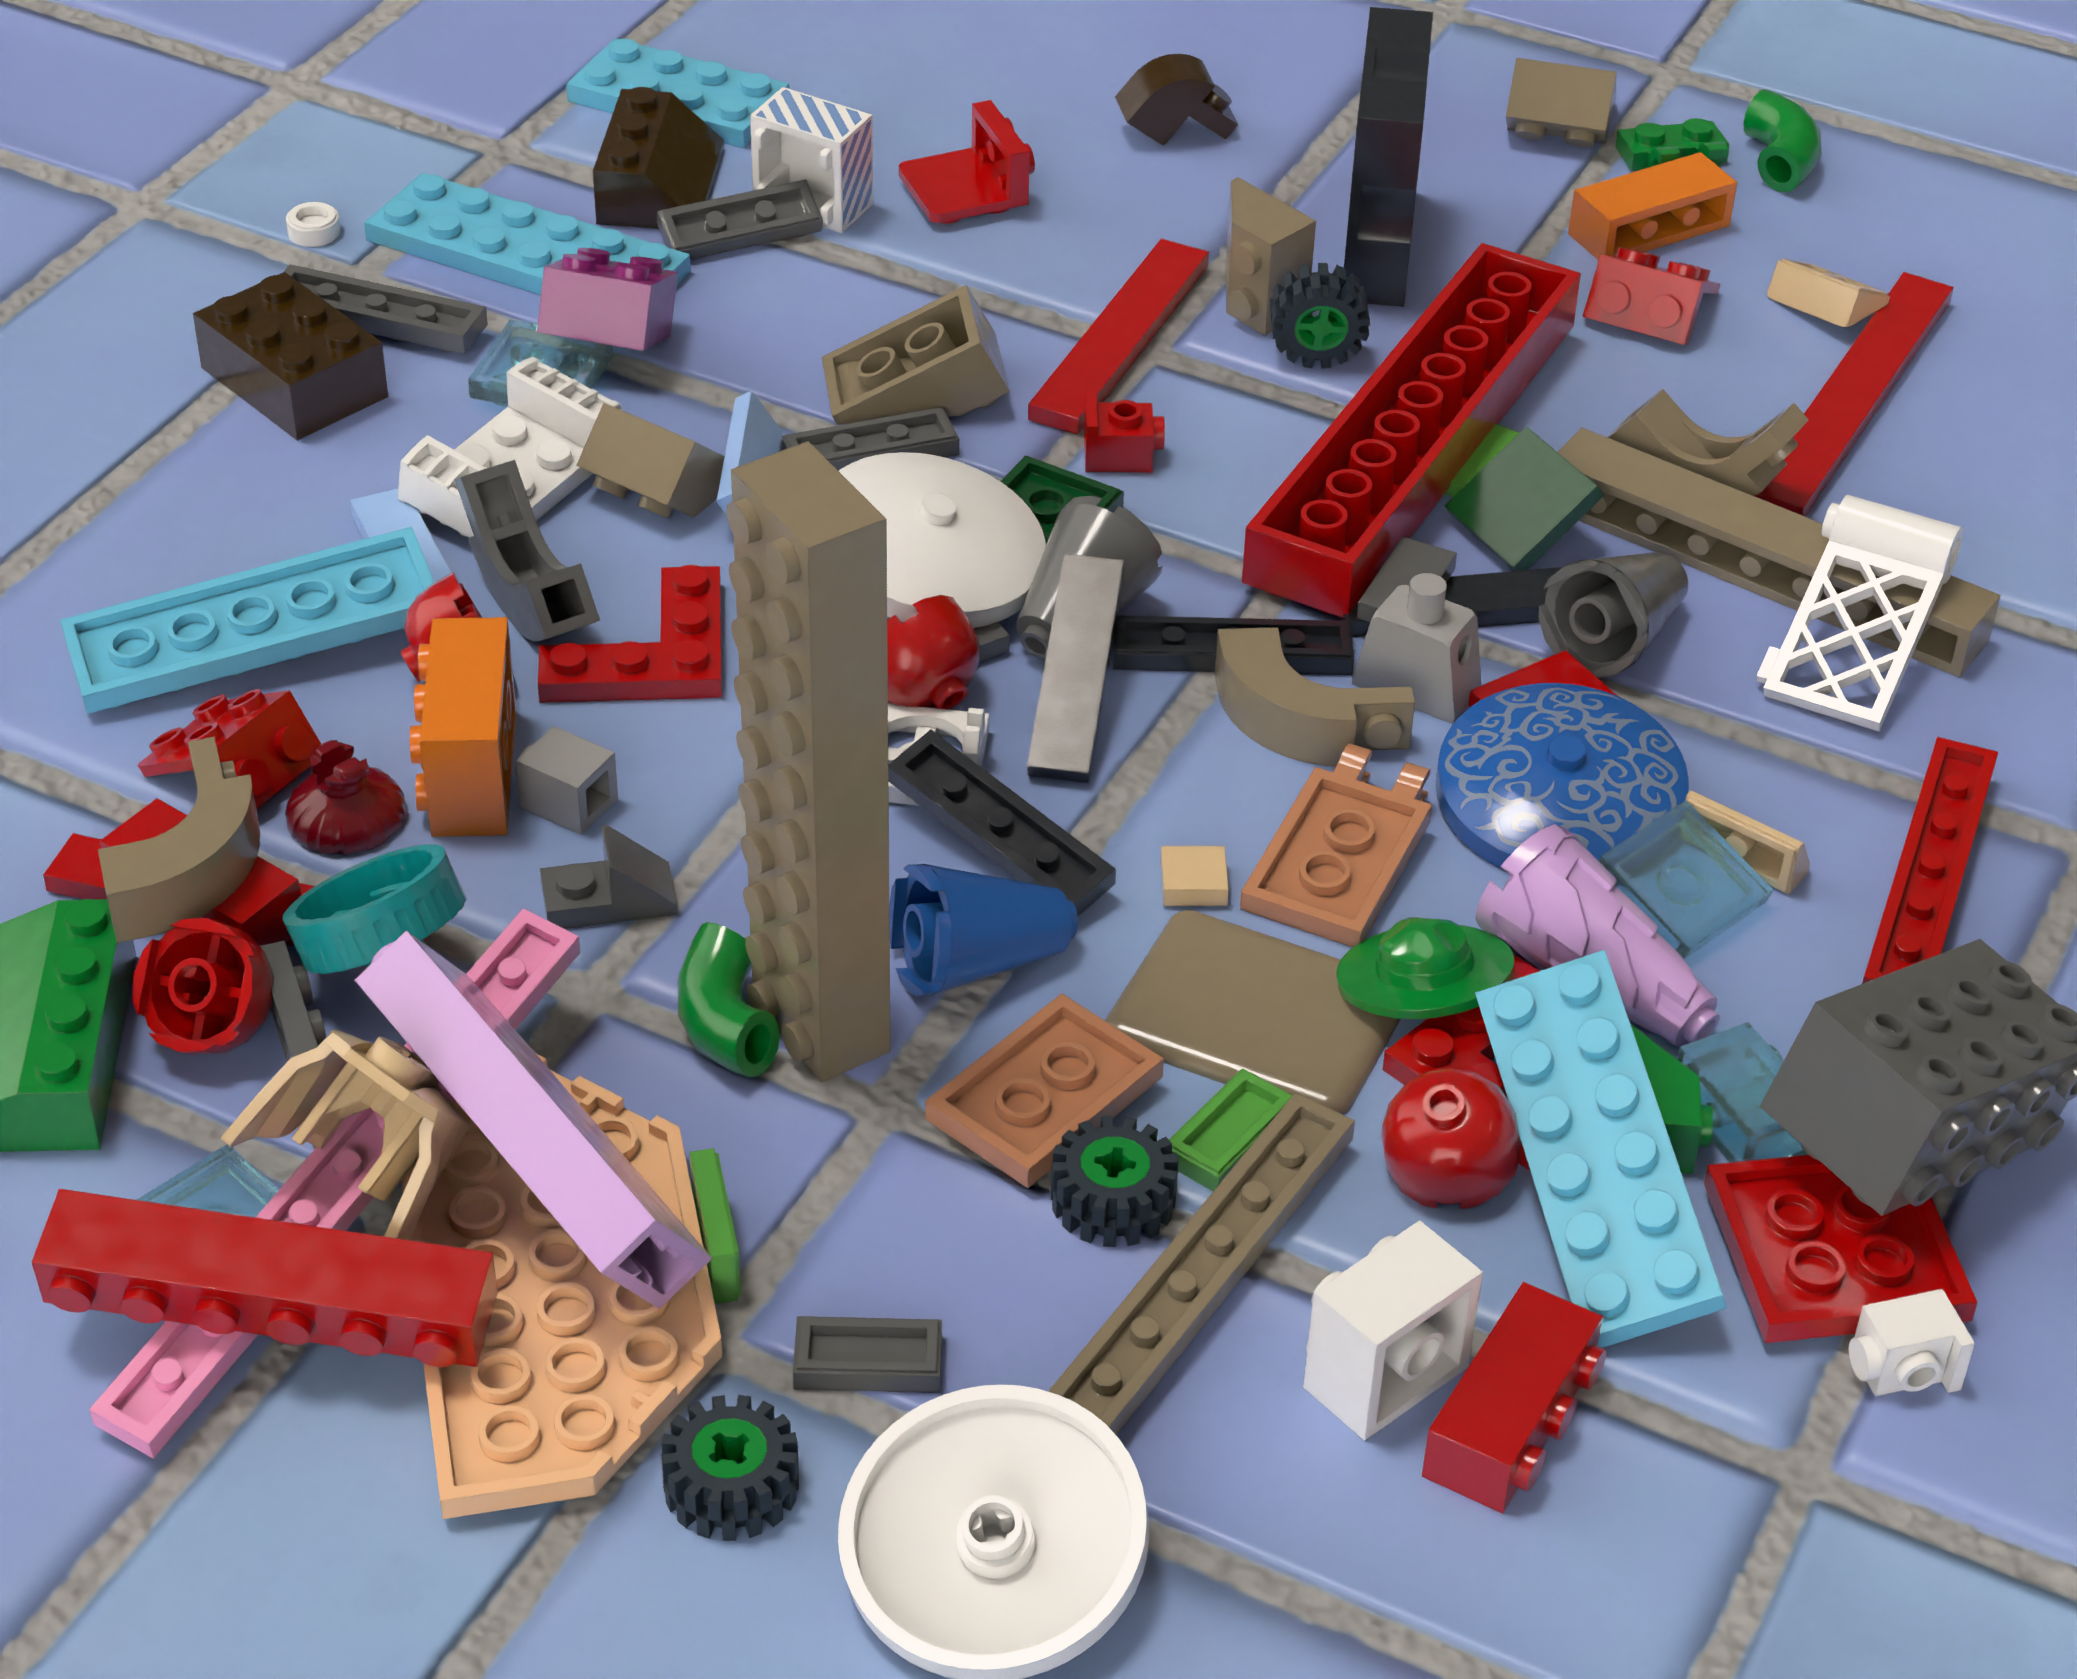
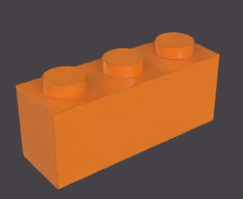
[1568,152,1737,260]

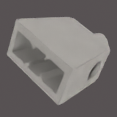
[1352,573,1482,724]

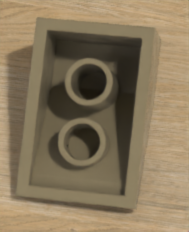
[822,285,1010,424]

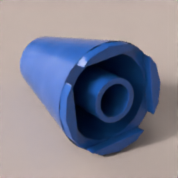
[889,864,1078,997]

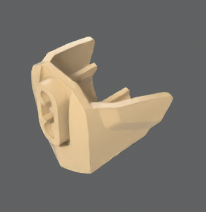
[220,1029,470,1240]

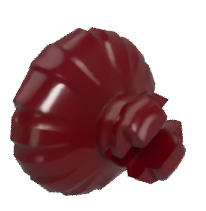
[285,740,406,855]

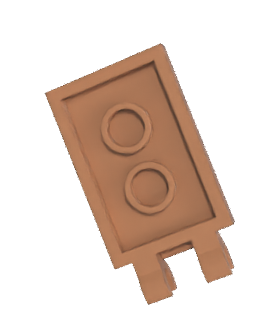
[1240,743,1432,947]

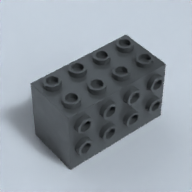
[1759,939,2077,1216]

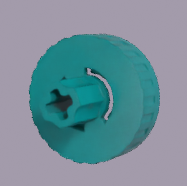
[283,844,466,974]

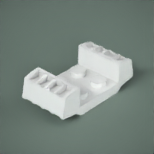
[398,356,622,537]

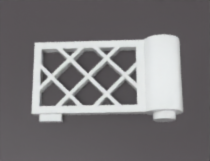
[1757,495,1964,732]

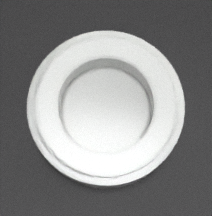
[286,202,341,247]

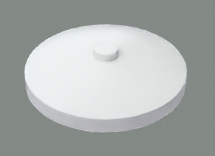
[839,452,1046,628]
[838,1384,1149,1679]

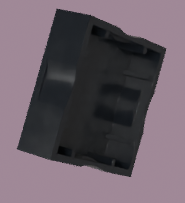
[1344,7,1433,307]

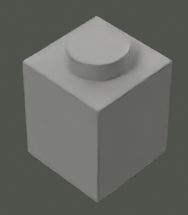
[515,726,618,835]

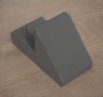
[540,825,678,929]

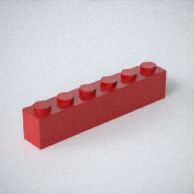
[31,1189,498,1367]

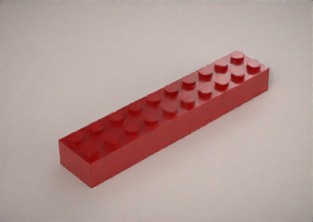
[1241,243,1581,618]

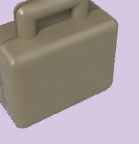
[1105,910,1401,1115]

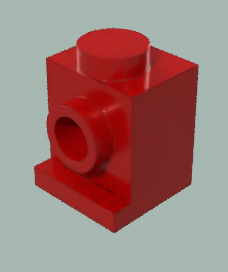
[1084,393,1165,473]

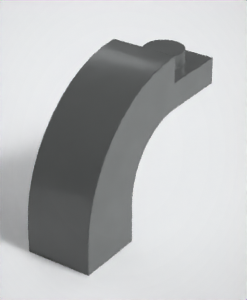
[454,460,601,641]

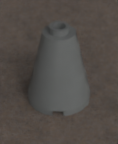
[1016,496,1163,659]
[1539,552,1688,678]

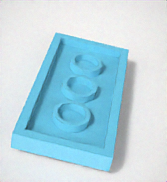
[566,38,789,148]

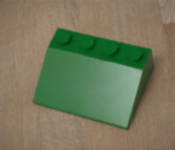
[0,899,136,1152]

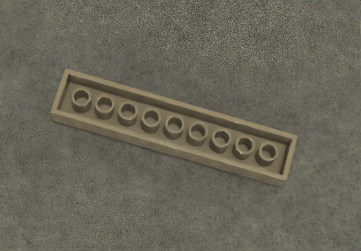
[726,441,890,1083]

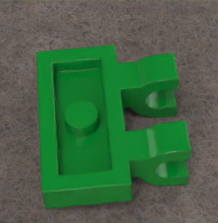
[1615,118,1729,171]

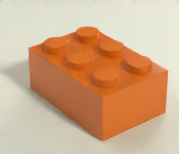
[410,617,517,837]

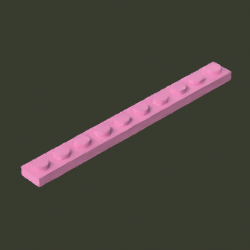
[89,908,580,1459]

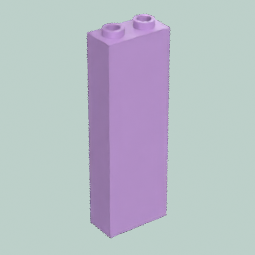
[355,930,712,1309]

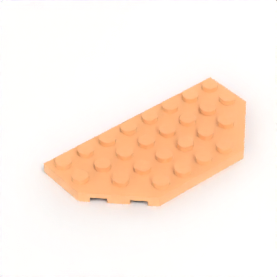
[401,1054,722,1519]

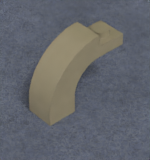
[1607,389,1809,496]
[1215,628,1415,767]
[98,737,260,943]

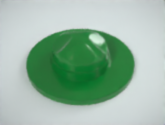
[1336,917,1515,1019]

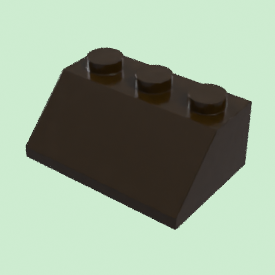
[593,87,724,229]

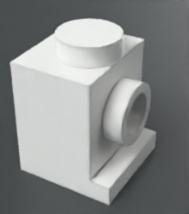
[1849,1289,1975,1396]

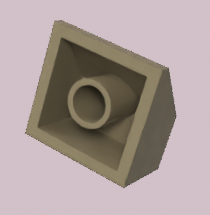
[1506,58,1617,147]
[1225,177,1316,336]
[576,403,725,519]

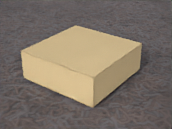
[1160,846,1229,906]

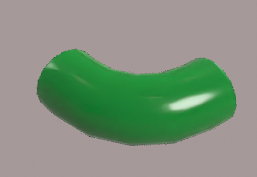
[1743,89,1822,193]
[677,922,780,1077]

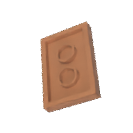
[925,993,1164,1188]

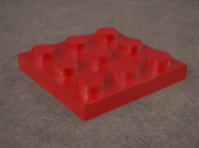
[1704,1155,1978,1343]

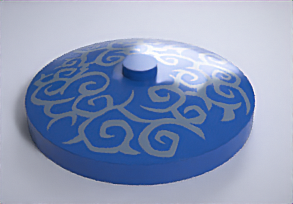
[1436,683,1689,878]

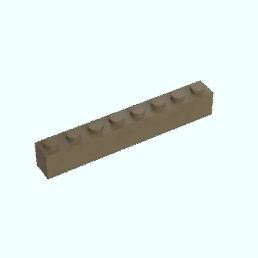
[1558,428,2001,678]

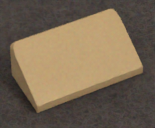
[1767,259,1890,327]
[1678,790,1810,894]

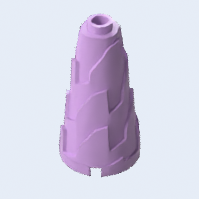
[1476,824,1720,1046]

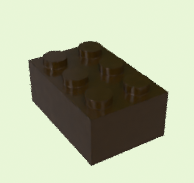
[193,272,389,441]

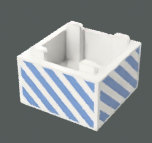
[750,87,873,233]

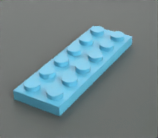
[364,173,691,295]
[60,526,435,714]
[1475,950,1727,1348]

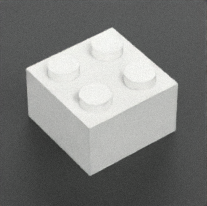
[1303,1220,1483,1441]

